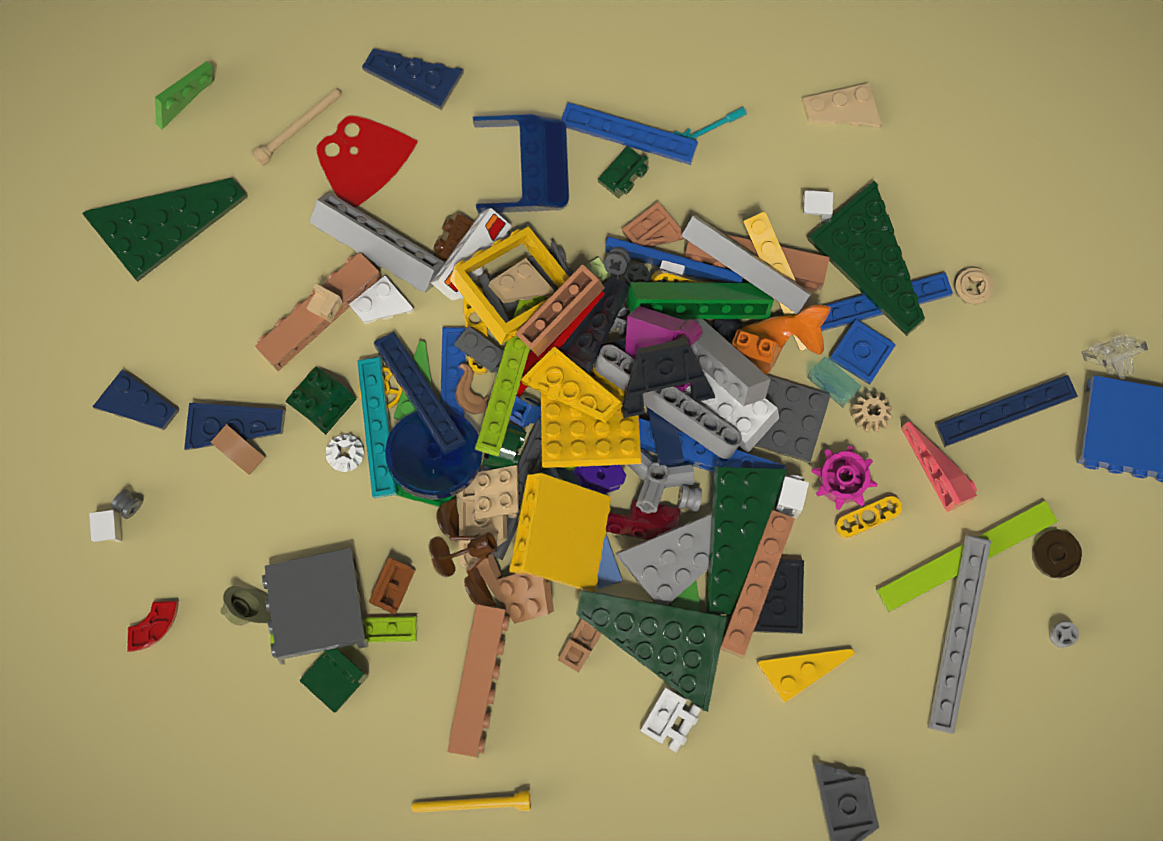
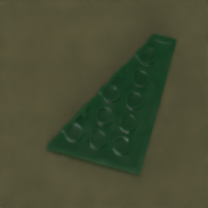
[808,181,925,336]
[576,589,727,712]

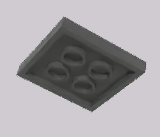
[755,375,831,463]

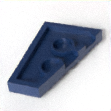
[92,370,179,430]

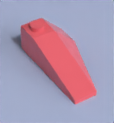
[901,421,977,512]

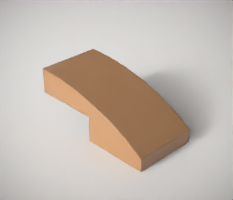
[211,424,265,475]
[558,619,602,673]

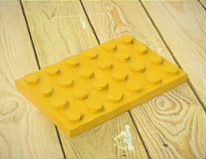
[541,363,641,468]

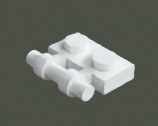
[641,688,701,753]

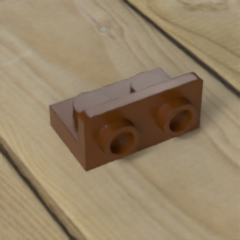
[433,213,474,260]

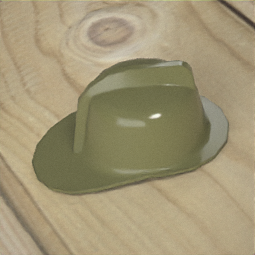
[220,586,271,626]

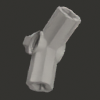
[627,448,694,513]

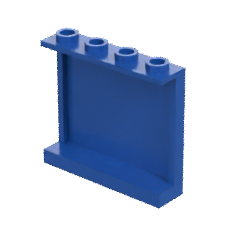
[1077,375,1163,483]

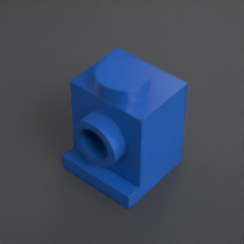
[510,395,541,427]

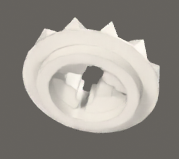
[325,434,364,472]

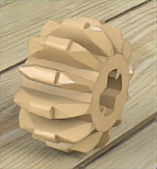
[852,392,893,433]

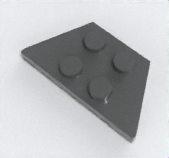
[813,763,879,841]

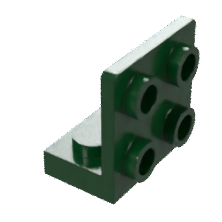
[286,367,357,435]
[300,648,369,713]

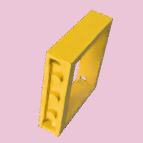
[450,226,570,345]

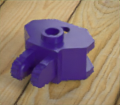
[574,465,626,494]

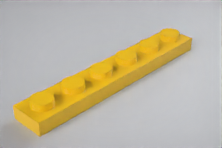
[743,212,807,351]

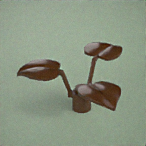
[429,499,497,607]

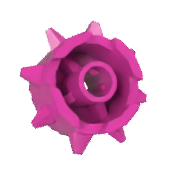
[811,445,877,510]

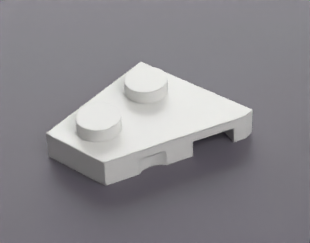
[349,276,414,324]

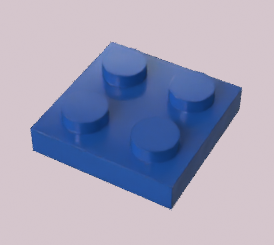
[829,320,896,385]

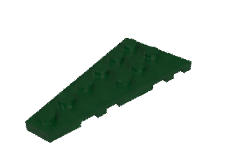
[706,466,788,614]

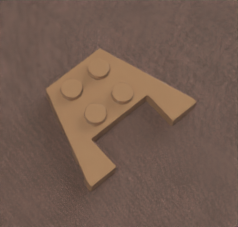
[476,553,554,624]

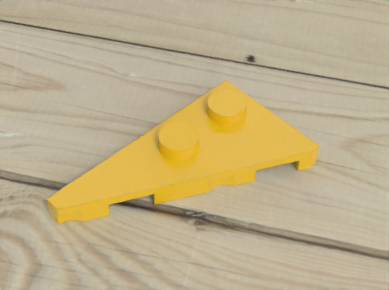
[757,649,855,703]

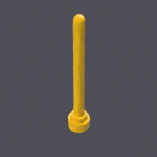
[411,790,531,812]

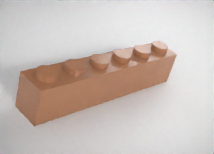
[685,234,830,292]
[255,252,381,371]
[720,510,795,658]
[447,605,510,758]

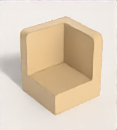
[307,283,343,322]

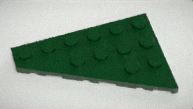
[82,178,247,282]

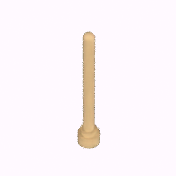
[251,89,341,166]

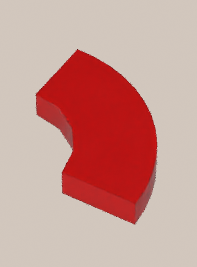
[127,601,179,652]

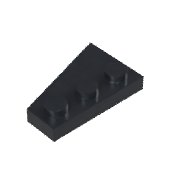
[753,559,804,634]

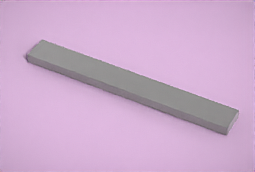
[928,535,991,734]

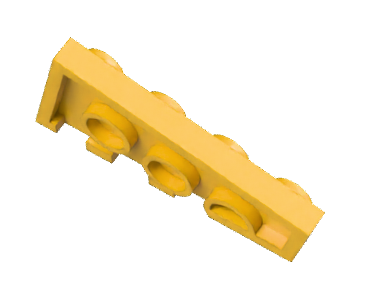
[521,347,623,423]

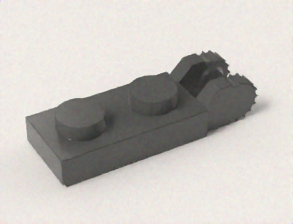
[454,326,503,375]

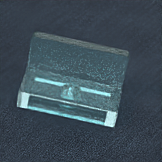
[807,357,861,408]

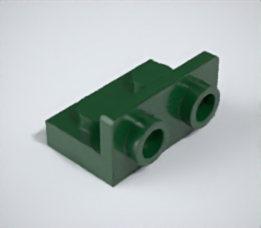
[598,146,649,199]

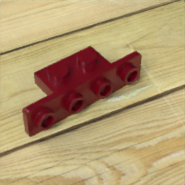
[606,499,681,540]

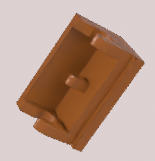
[369,557,415,615]

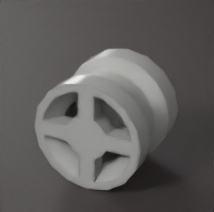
[677,485,702,512]
[1049,622,1079,648]

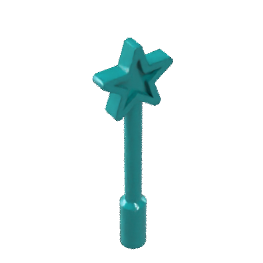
[674,107,747,141]

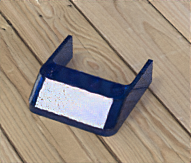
[473,114,569,214]

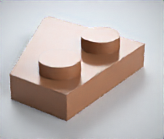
[622,202,685,247]

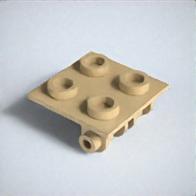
[474,465,520,520]

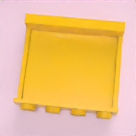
[510,473,611,592]

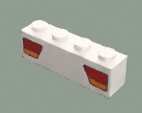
[431,208,511,301]

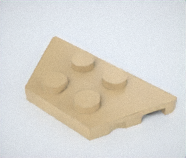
[458,476,507,568]

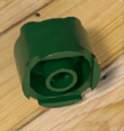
[482,423,526,469]

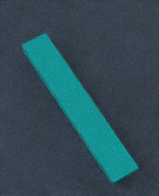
[357,357,398,499]

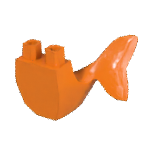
[731,305,831,374]

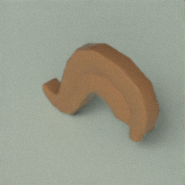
[455,363,490,415]

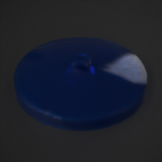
[385,410,482,499]

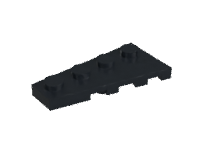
[559,275,629,373]

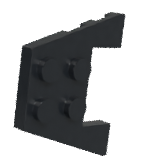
[621,338,715,418]

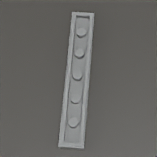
[681,215,812,314]

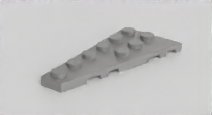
[615,512,712,605]

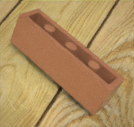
[515,264,605,357]

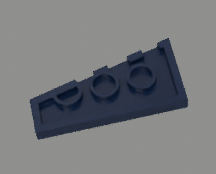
[362,48,464,110]
[184,403,285,451]

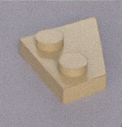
[489,258,555,303]

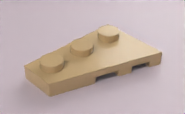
[802,83,881,128]

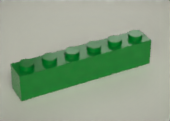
[626,282,774,319]

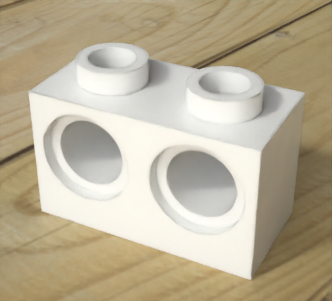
[774,475,809,519]

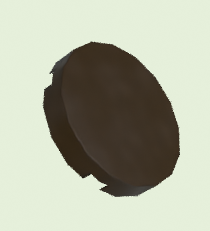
[1032,530,1082,579]

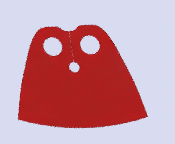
[316,115,418,208]

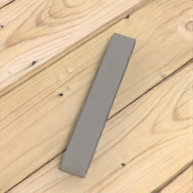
[594,345,742,459]

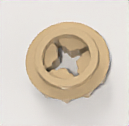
[955,268,993,305]

